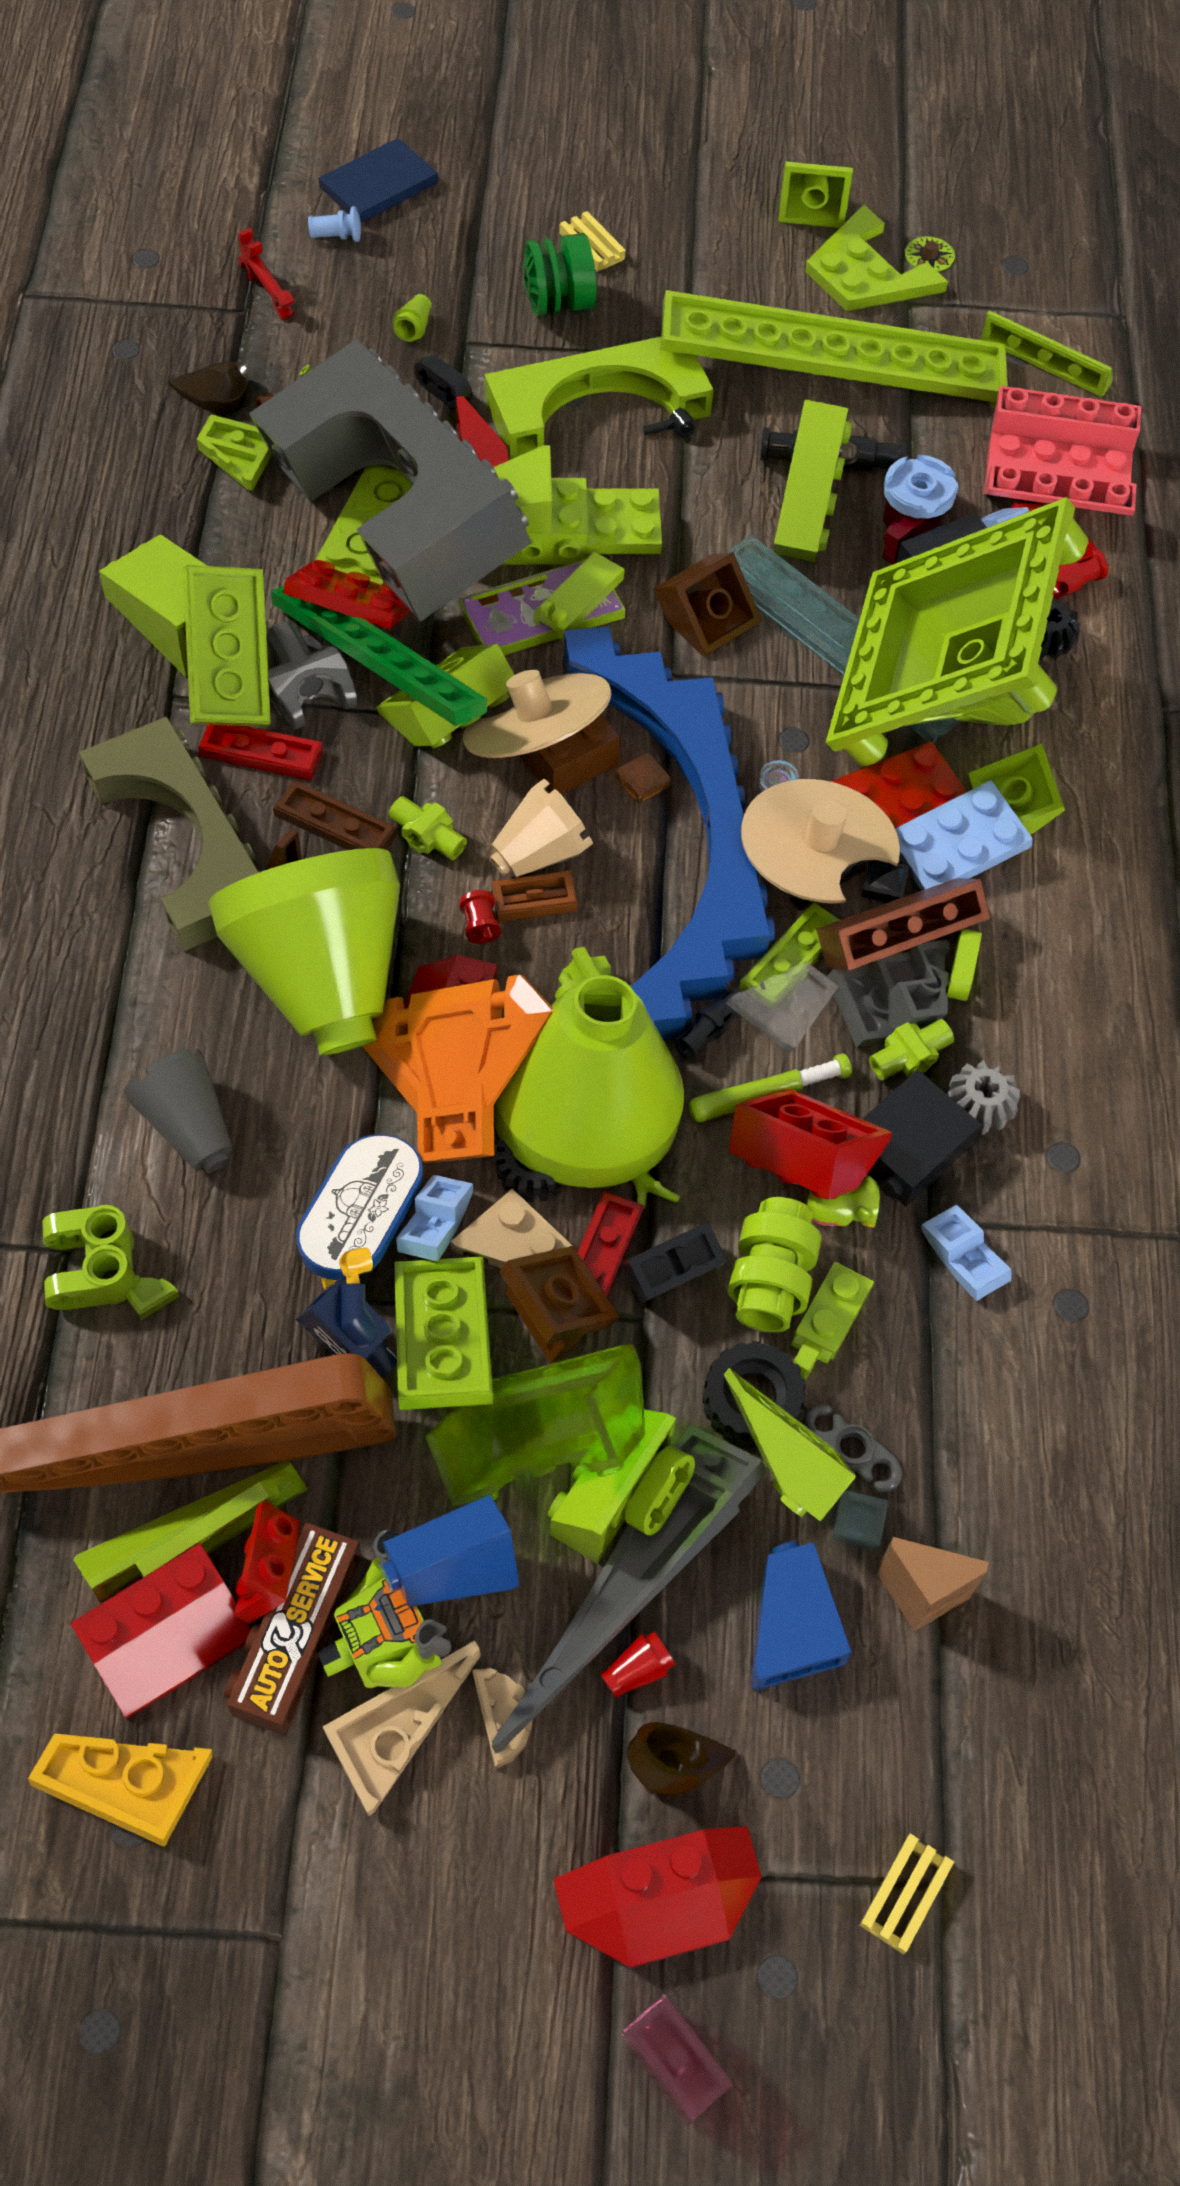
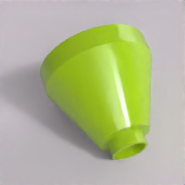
[208,848,400,1056]
[494,975,684,1188]

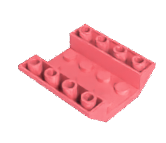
[984,386,1141,516]

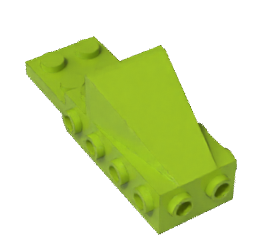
[493,445,662,565]

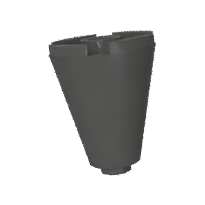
[124,1048,233,1173]

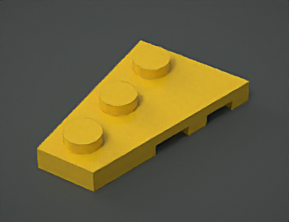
[28,1734,213,1847]

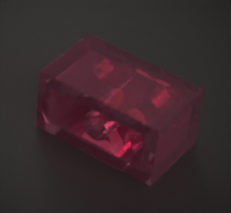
[620,1994,733,2126]

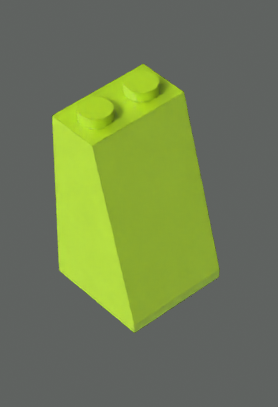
[99,534,207,677]

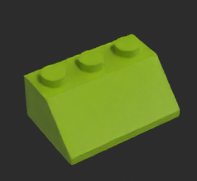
[376,643,514,748]
[547,1406,676,1564]

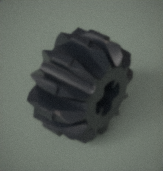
[1040,596,1080,660]

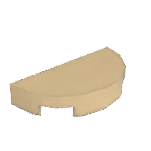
[472,1668,532,1770]

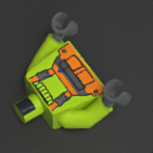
[317,1530,451,1688]

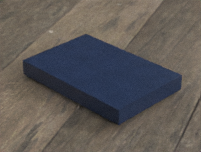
[319,138,438,222]

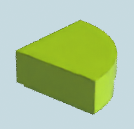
[125,1275,180,1320]

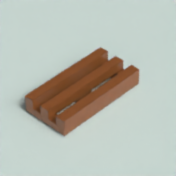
[491,870,578,922]

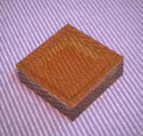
[616,752,671,804]

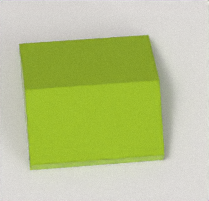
[968,744,1065,835]

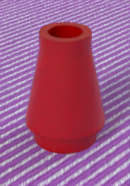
[600,1631,676,1699]

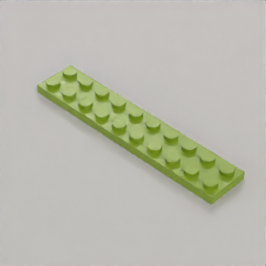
[661,290,1008,402]

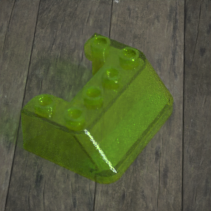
[425,1344,646,1506]

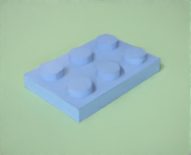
[895,780,1033,891]

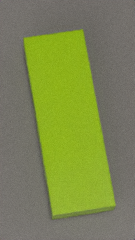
[739,902,840,1011]

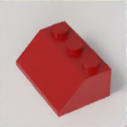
[729,1089,892,1200]
[70,1543,251,1720]

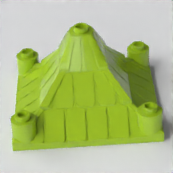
[825,497,1089,767]

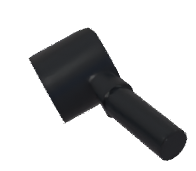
[643,408,695,437]

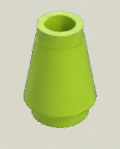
[393,294,432,342]

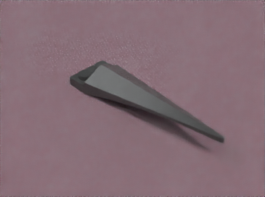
[492,1425,766,1754]

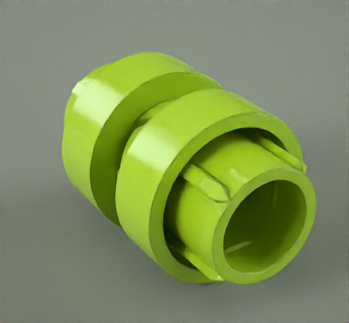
[728,1197,822,1333]

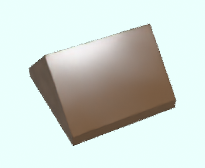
[877,1537,989,1632]

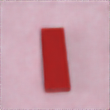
[198,725,323,781]
[577,1191,645,1299]

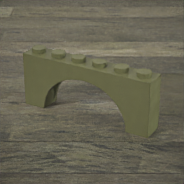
[79,716,259,952]

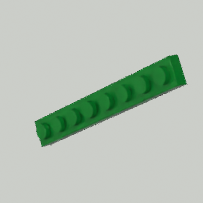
[271,586,487,726]

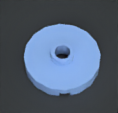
[884,455,958,518]

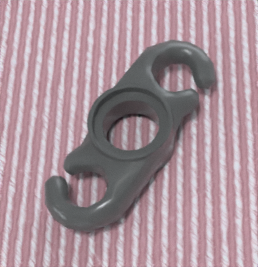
[803,1404,903,1492]

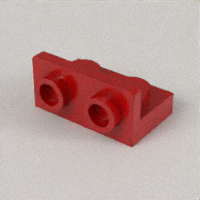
[234,1501,301,1624]

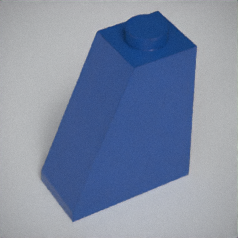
[381,1495,519,1607]
[751,1541,852,1691]

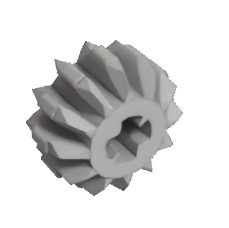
[947,1059,1021,1135]

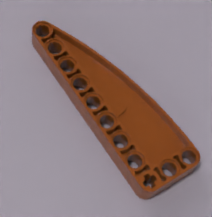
[0,1353,396,1493]

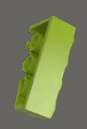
[772,400,853,562]

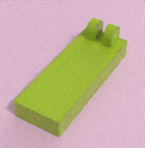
[533,551,625,640]

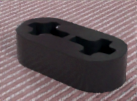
[414,354,473,410]

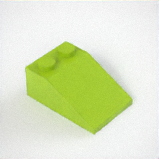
[724,1368,856,1521]

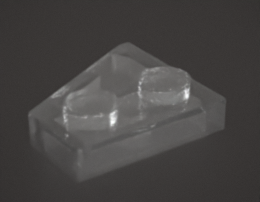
[726,961,839,1053]

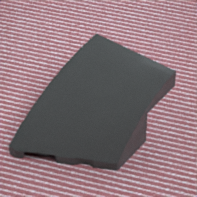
[827,940,949,1048]

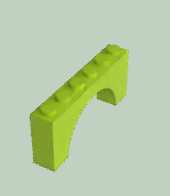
[484,337,713,460]

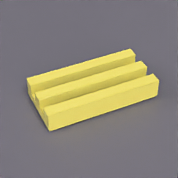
[560,211,625,272]
[859,1834,954,1954]

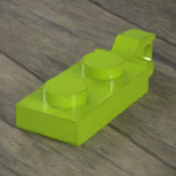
[791,1261,874,1381]

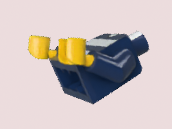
[296,1247,397,1378]

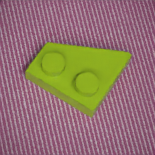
[197,414,271,491]

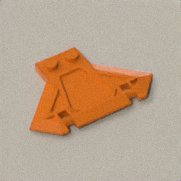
[362,975,553,1164]

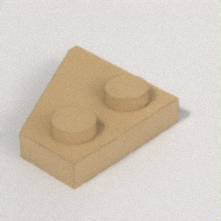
[451,1189,573,1268]

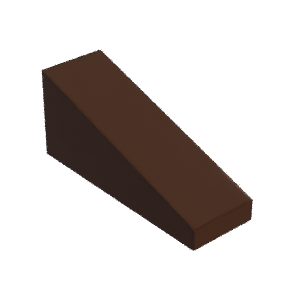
[266,828,302,870]

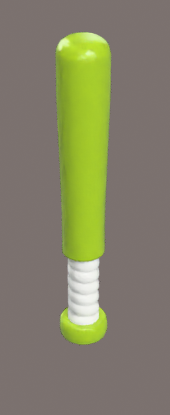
[689,1053,852,1123]

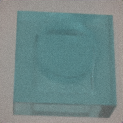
[831,1490,888,1550]

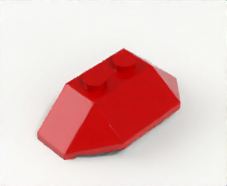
[553,1826,762,1968]

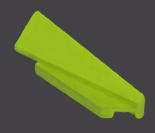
[74,1461,308,1602]

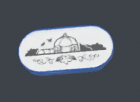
[296,1134,423,1280]

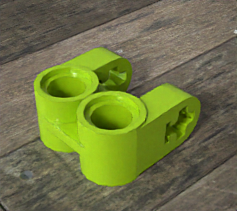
[42,1205,135,1310]

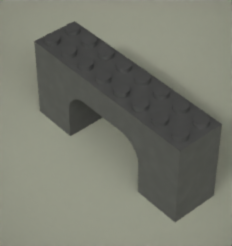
[249,339,531,622]

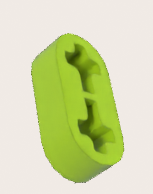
[946,928,982,1001]
[625,1445,695,1536]

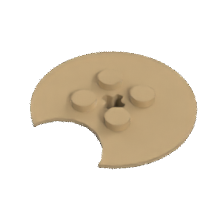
[463,670,611,758]
[741,779,900,903]

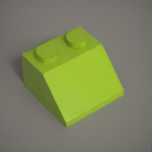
[778,162,853,228]

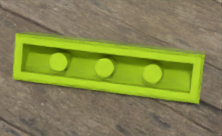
[981,310,1113,397]

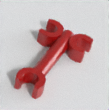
[238,228,294,320]

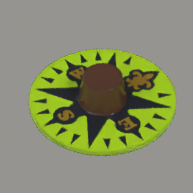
[905,237,955,272]

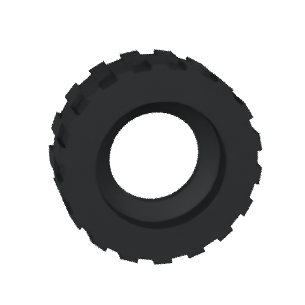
[702,1341,806,1449]

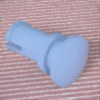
[308,206,361,242]

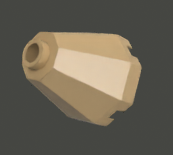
[490,779,593,878]

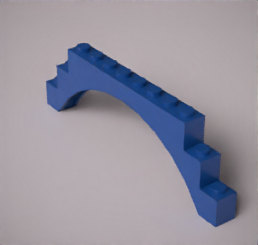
[563,626,775,1040]

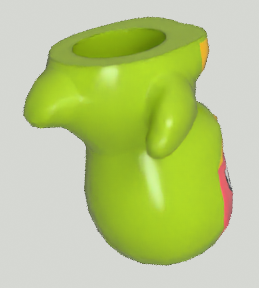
[807,1176,880,1228]

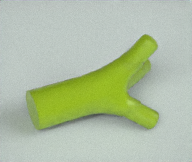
[631,1172,680,1209]

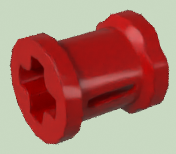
[458,890,501,944]

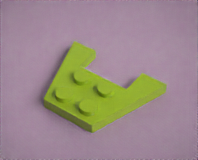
[805,204,948,311]

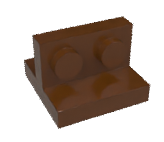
[500,1246,619,1363]

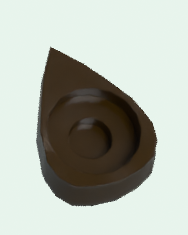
[168,361,249,414]
[627,1722,737,1795]

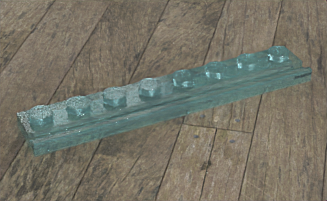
[726,534,961,744]

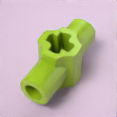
[388,796,467,861]
[869,1019,954,1081]

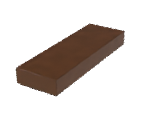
[273,780,397,850]

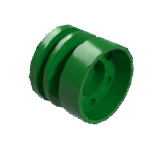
[523,233,596,317]

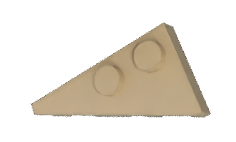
[323,1641,481,1816]

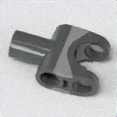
[266,621,357,730]

